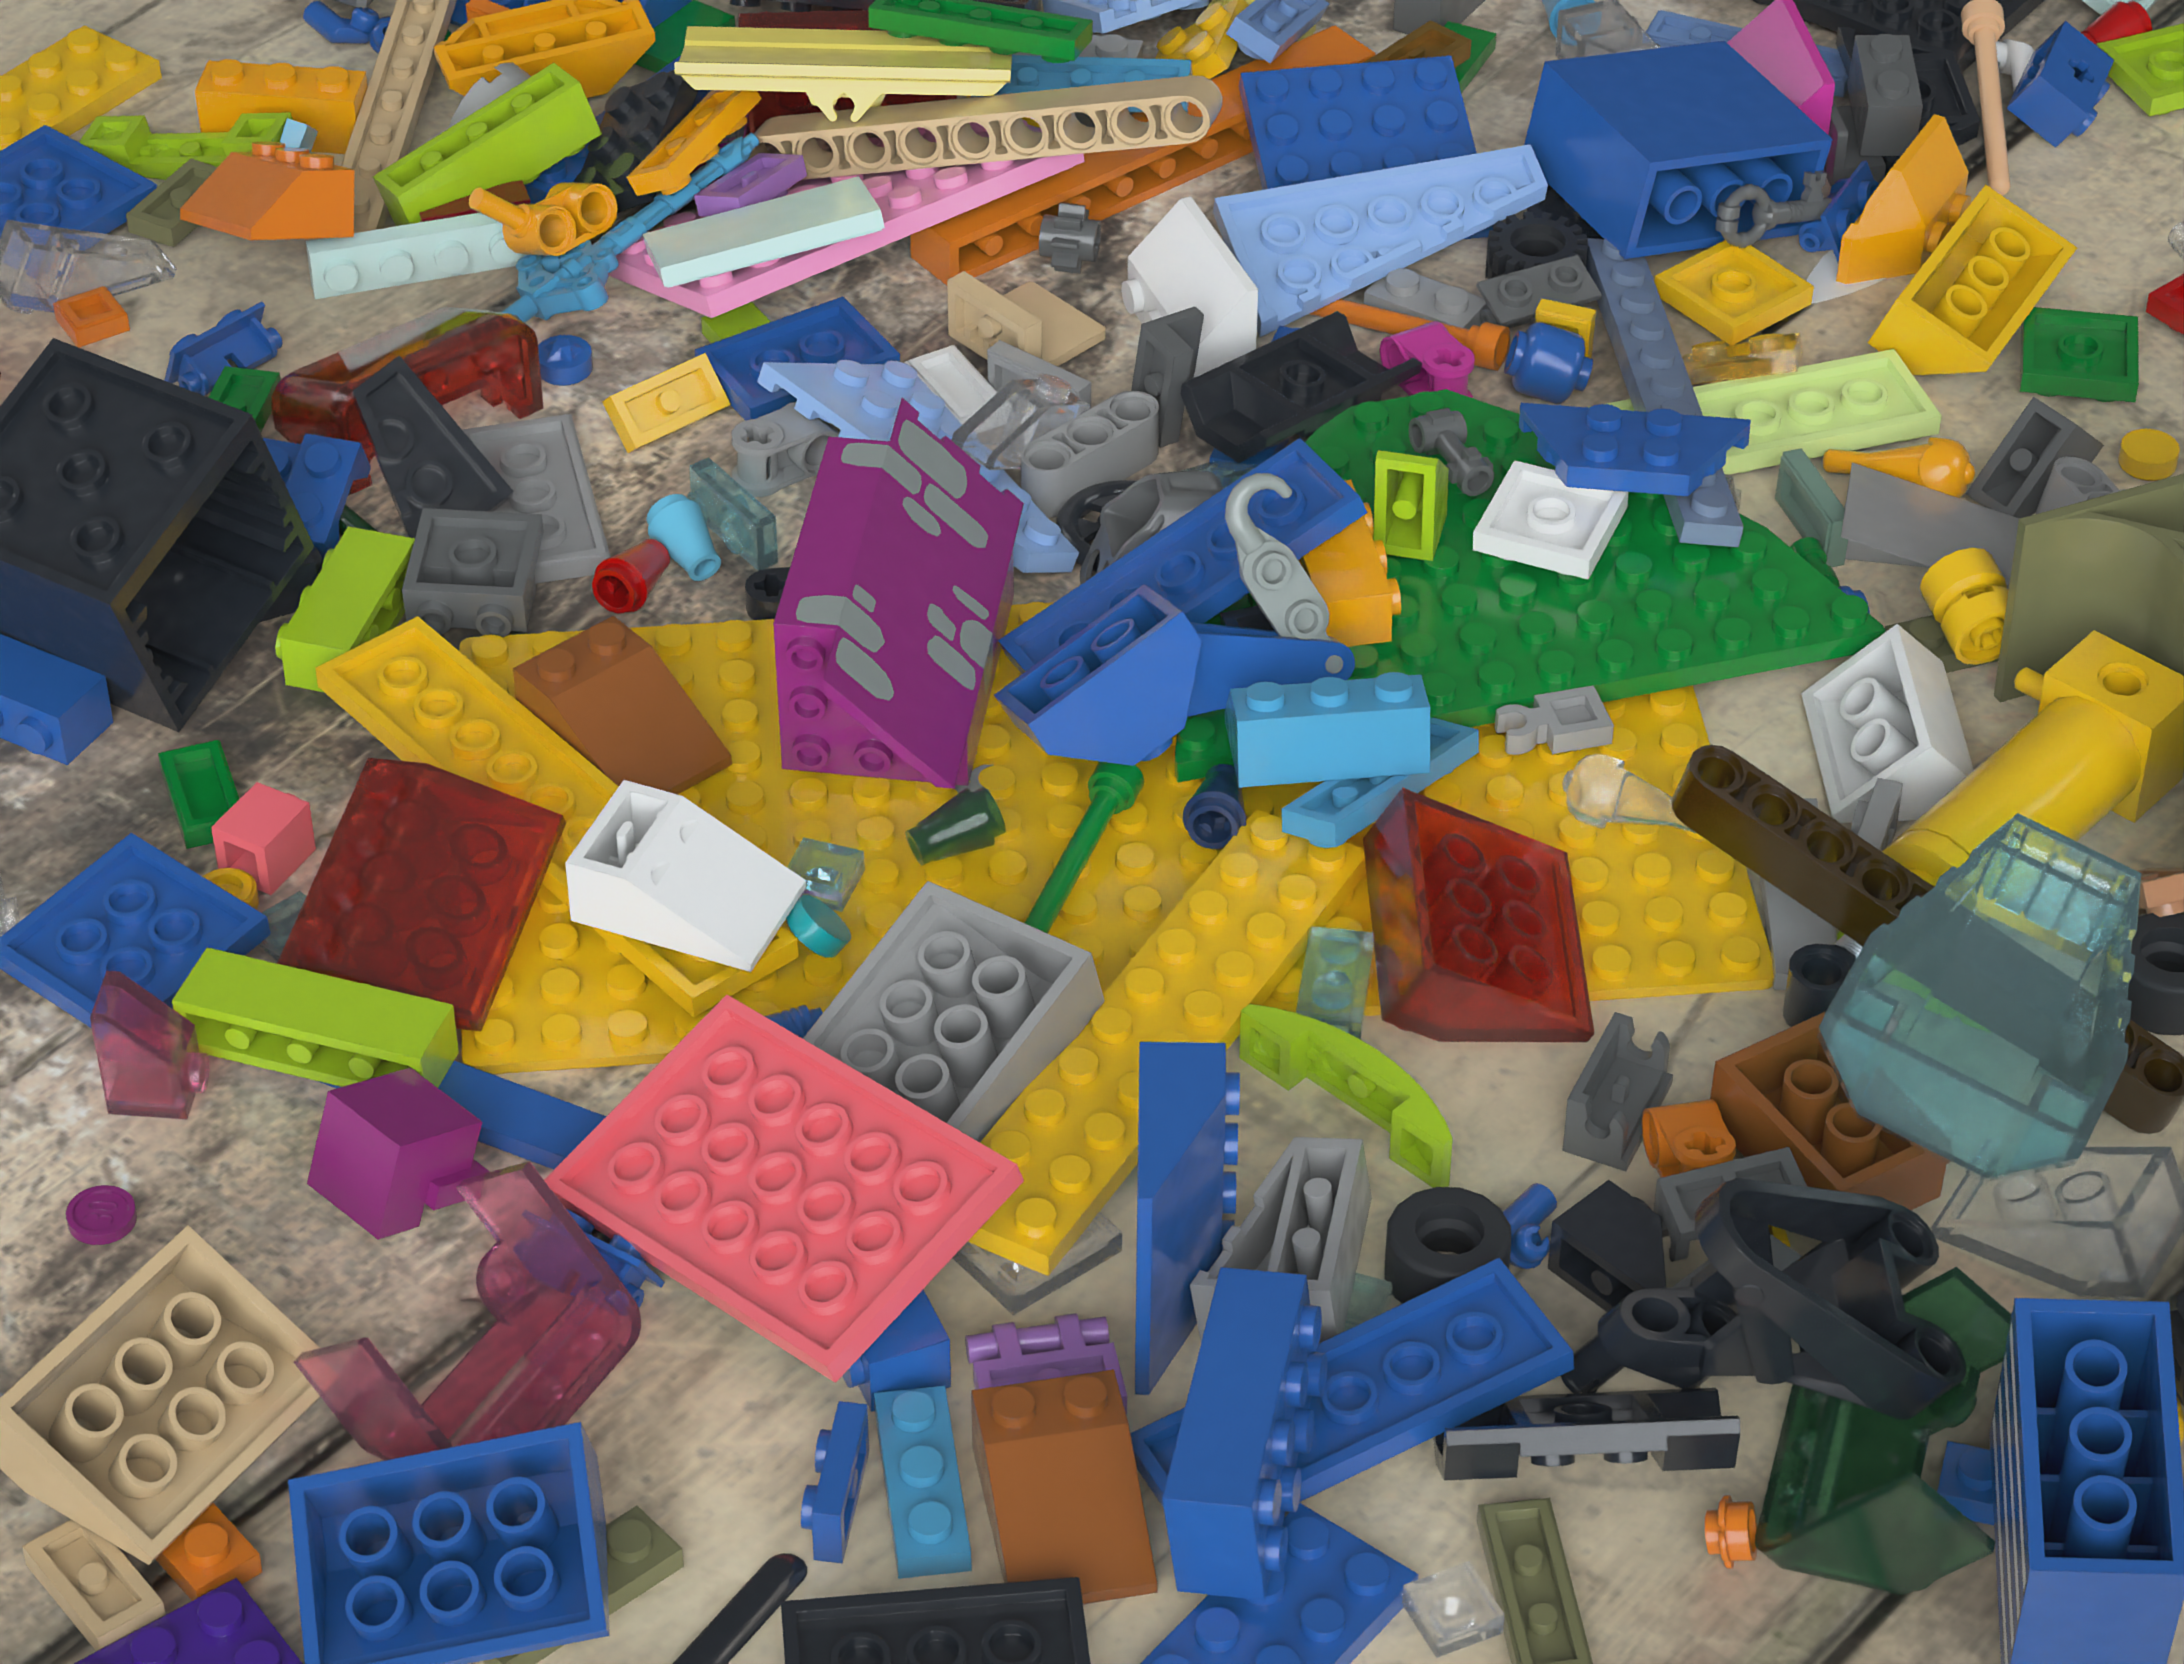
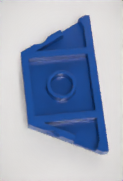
[1519,403,1751,496]

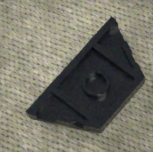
[1836,27,1980,176]

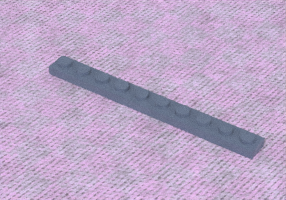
[1586,238,1744,547]

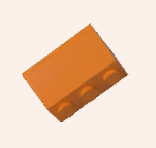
[180,142,355,240]

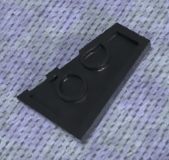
[352,355,514,538]

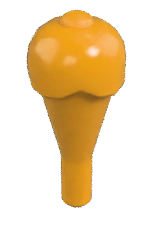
[1823,437,1975,498]

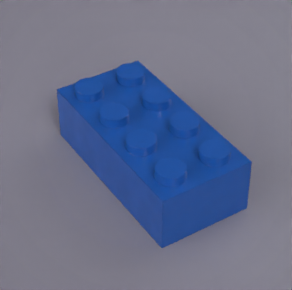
[1162,1267,1327,1601]

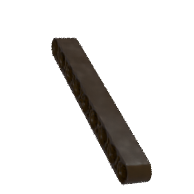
[1671,745,2184,1134]

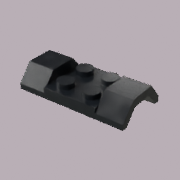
[1180,311,1422,463]
[1433,1387,1740,1481]

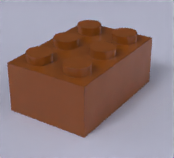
[1710,1012,1951,1210]

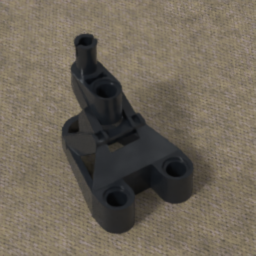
[1561,1178,1966,1421]

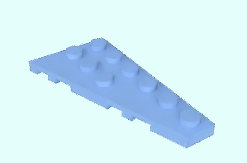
[757,360,1079,573]

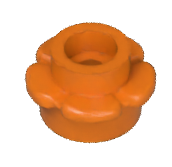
[1705,1495,1758,1569]

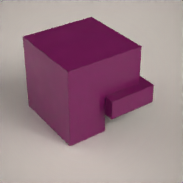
[307,1067,490,1240]

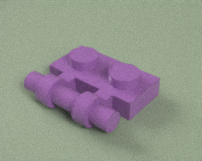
[965,1313,1127,1415]

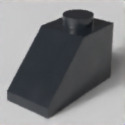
[1548,1180,1666,1312]

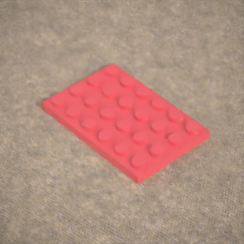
[541,995,1024,1383]

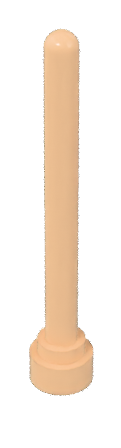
[1961,0,2010,196]

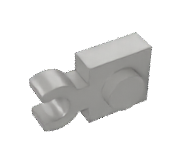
[1495,685,1614,755]

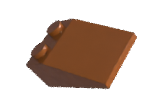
[513,616,732,795]
[971,1369,1157,1604]

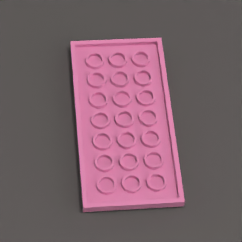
[608,120,1085,318]

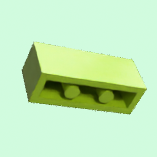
[275,526,415,692]

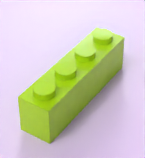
[372,63,602,226]
[172,947,459,1088]

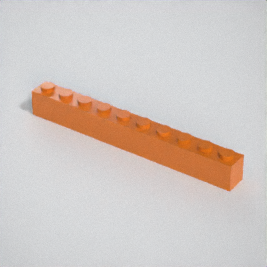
[910,25,1376,286]

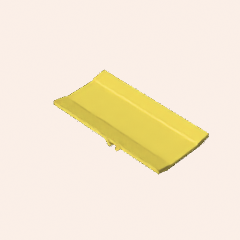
[675,26,1012,122]

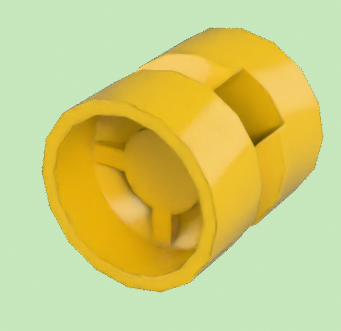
[1920,548,2009,665]

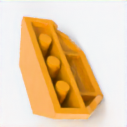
[434,0,656,98]
[1836,114,1972,284]

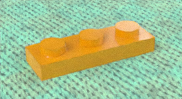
[626,90,761,196]

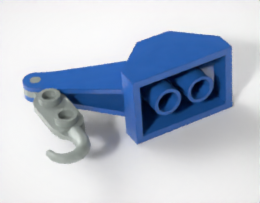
[994,473,1355,766]

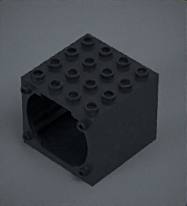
[0,338,314,732]

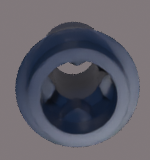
[1183,764,1246,849]

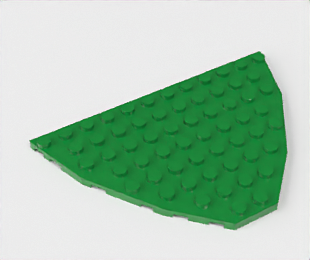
[1175,389,1886,783]

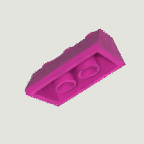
[1727,0,1835,172]

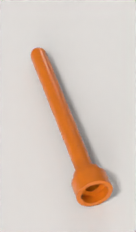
[1310,299,1510,371]

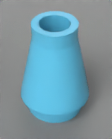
[646,494,721,581]

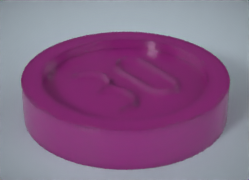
[66,1185,137,1245]

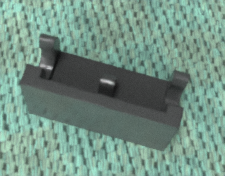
[1562,1012,1673,1171]
[1654,1147,1807,1262]

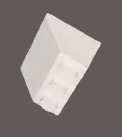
[1121,196,1258,378]
[1801,624,1974,823]

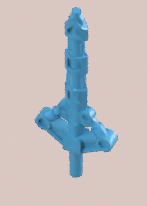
[472,133,759,352]

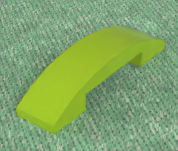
[79,113,293,180]
[1239,1004,1453,1188]

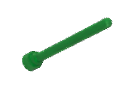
[1024,761,1144,934]

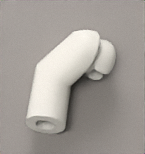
[1996,39,2034,92]

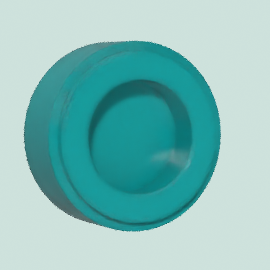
[786,895,851,958]

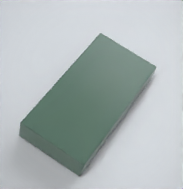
[1775,448,1848,567]

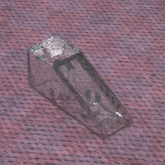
[0,220,177,314]

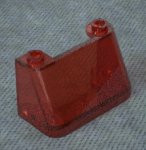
[271,306,544,496]

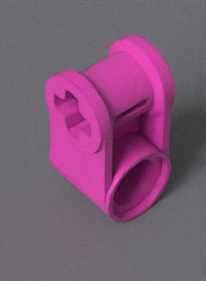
[1380,321,1475,398]

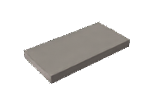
[462,414,611,584]

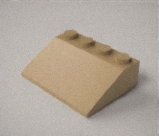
[0,1225,345,1565]

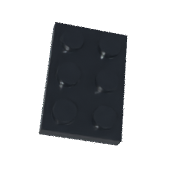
[572,70,699,213]

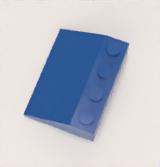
[1135,1042,1240,1395]
[288,1422,610,1664]

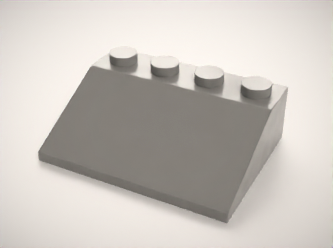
[803,881,1105,1142]

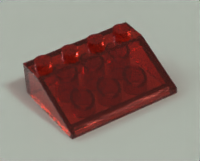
[277,758,566,1032]
[1363,787,1595,1042]

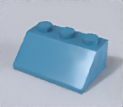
[1225,672,1430,788]

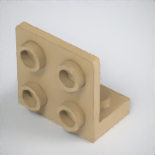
[947,271,1106,367]

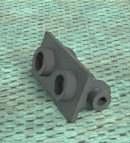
[1476,255,1602,328]

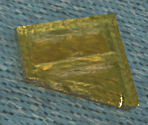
[1682,332,1803,385]

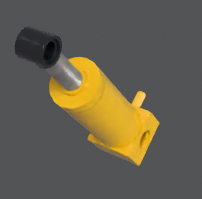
[1783,630,2184,1030]

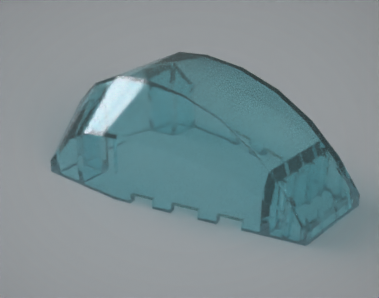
[1817,813,2141,1182]

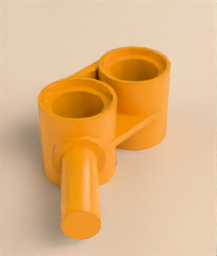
[469,182,618,256]

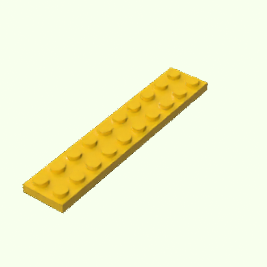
[315,616,799,1017]
[968,809,1370,1277]

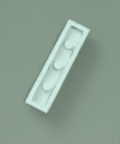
[306,213,526,299]

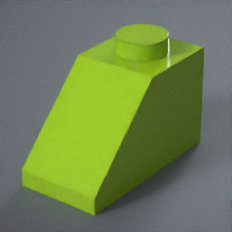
[1373,450,1449,561]

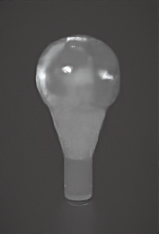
[1562,754,1696,833]

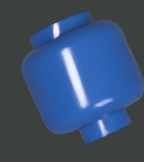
[1504,322,1593,404]

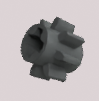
[1039,203,1101,274]

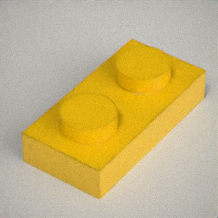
[602,353,731,453]

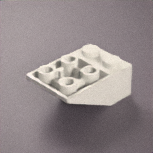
[565,780,806,972]

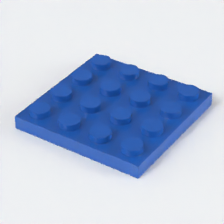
[1239,56,1494,239]

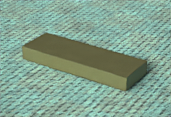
[1477,1498,1593,1664]

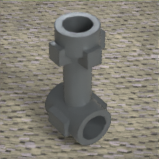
[1409,408,1494,496]

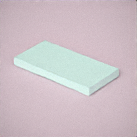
[643,176,885,288]

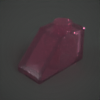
[90,971,209,1120]

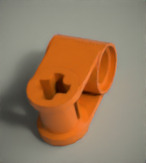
[1642,1099,1736,1178]

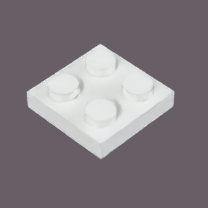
[1473,460,1629,579]

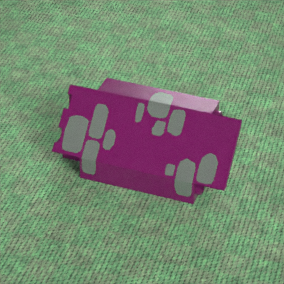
[773,398,1024,789]

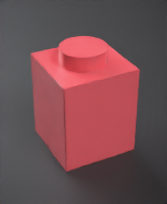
[211,782,316,895]

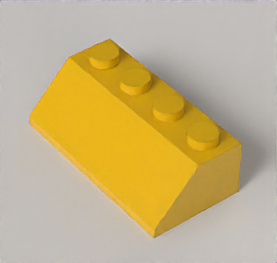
[1867,184,2077,375]

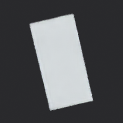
[904,345,1010,434]

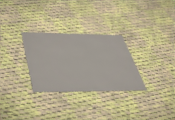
[1841,462,2019,589]

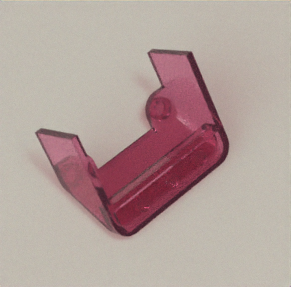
[294,1161,641,1461]

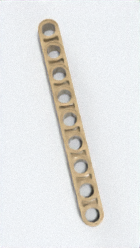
[742,75,1222,180]

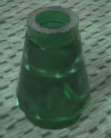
[905,787,1006,866]

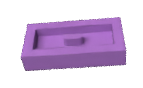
[694,153,807,217]

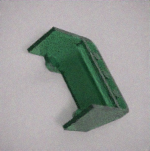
[1755,1266,2012,1595]

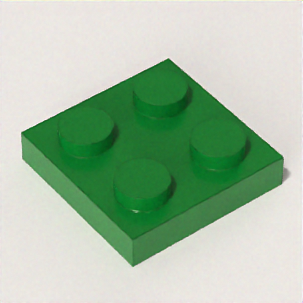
[2020,307,2139,402]

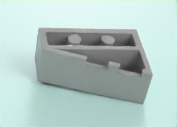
[1190,1137,1372,1343]

